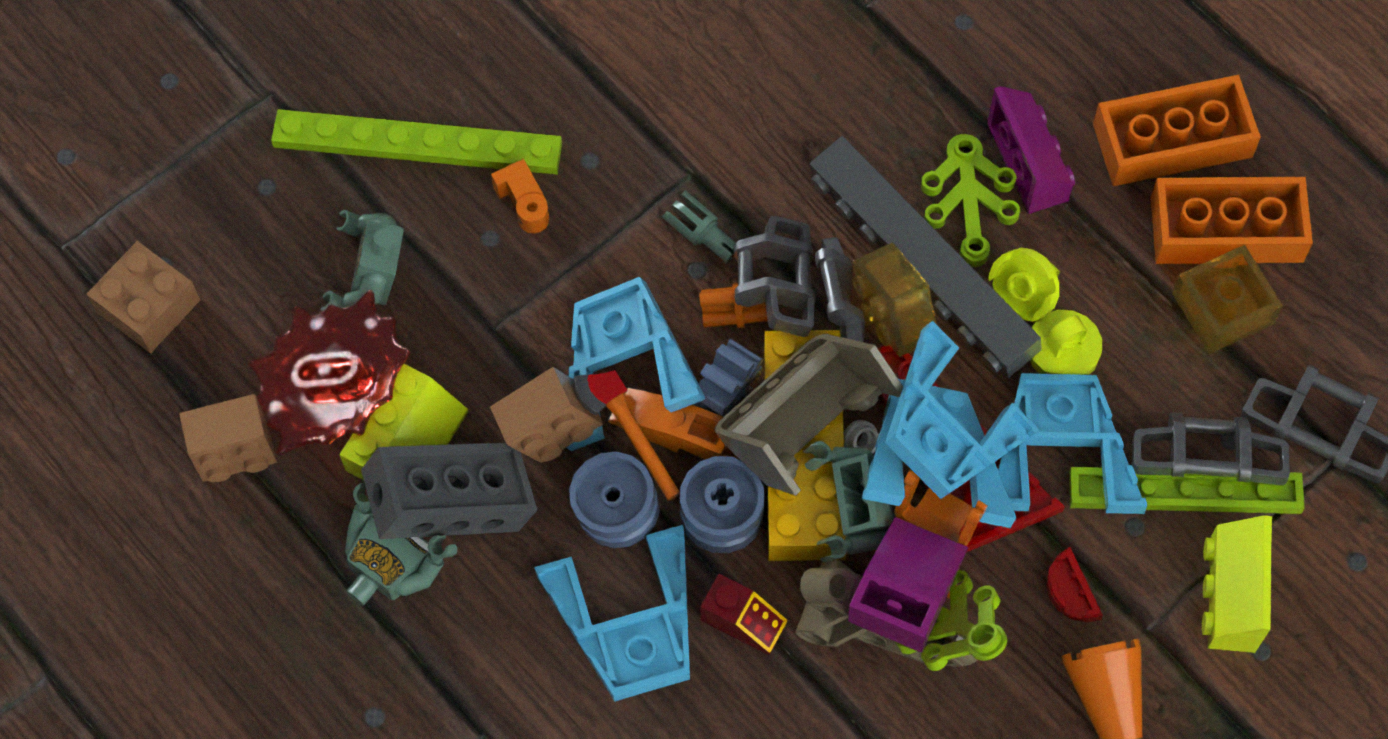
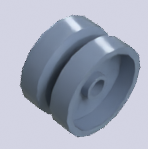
[569,451,660,548]
[680,456,764,553]

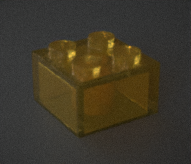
[852,242,936,357]
[1172,245,1283,354]

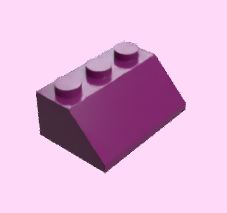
[987,86,1075,214]

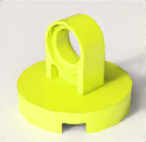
[989,247,1060,322]
[1030,310,1102,375]

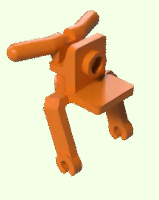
[874,470,988,599]

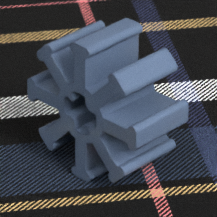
[693,339,764,417]

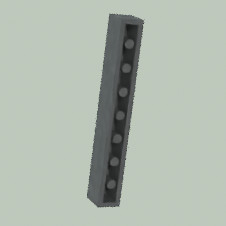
[809,136,1042,379]

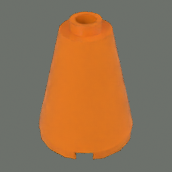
[1061,639,1142,739]

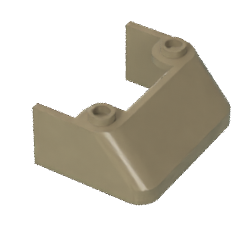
[715,334,903,496]

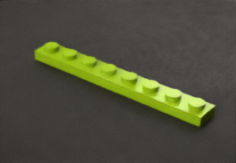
[271,109,562,175]

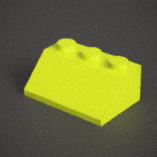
[339,361,469,480]
[1202,515,1272,653]

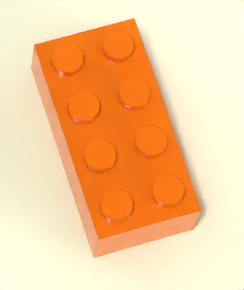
[1093,75,1261,186]
[1150,177,1313,264]

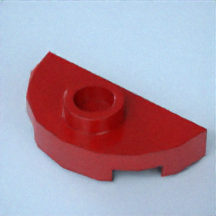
[1046,547,1103,622]

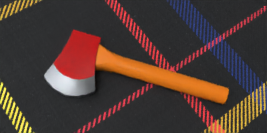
[573,370,680,501]

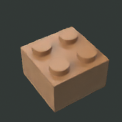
[86,241,200,354]
[490,367,603,463]
[179,394,277,482]

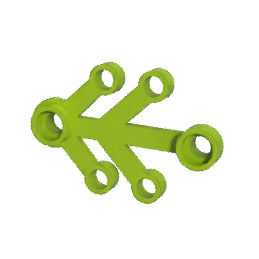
[921,134,1020,267]
[895,570,1007,671]

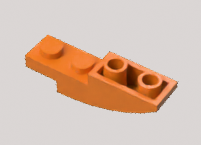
[608,388,740,460]

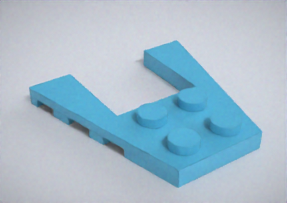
[566,277,705,451]
[885,320,1039,499]
[998,373,1147,514]
[862,379,1016,528]
[534,525,690,702]

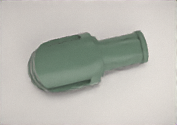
[661,190,736,264]

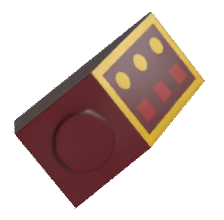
[700,574,788,656]

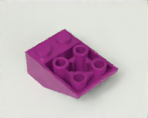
[848,517,968,653]

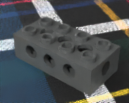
[361,443,537,539]

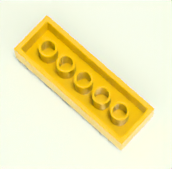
[764,330,846,561]

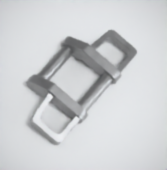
[734,216,816,337]
[815,237,865,342]
[1241,364,1388,483]
[1132,412,1290,485]

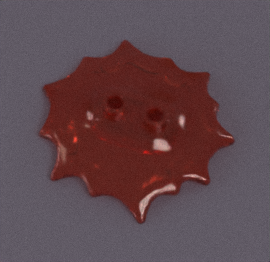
[249,290,410,455]

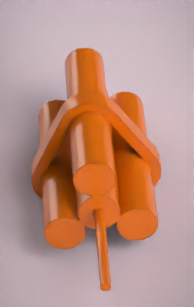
[699,283,768,328]

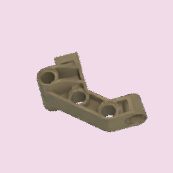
[795,560,977,667]

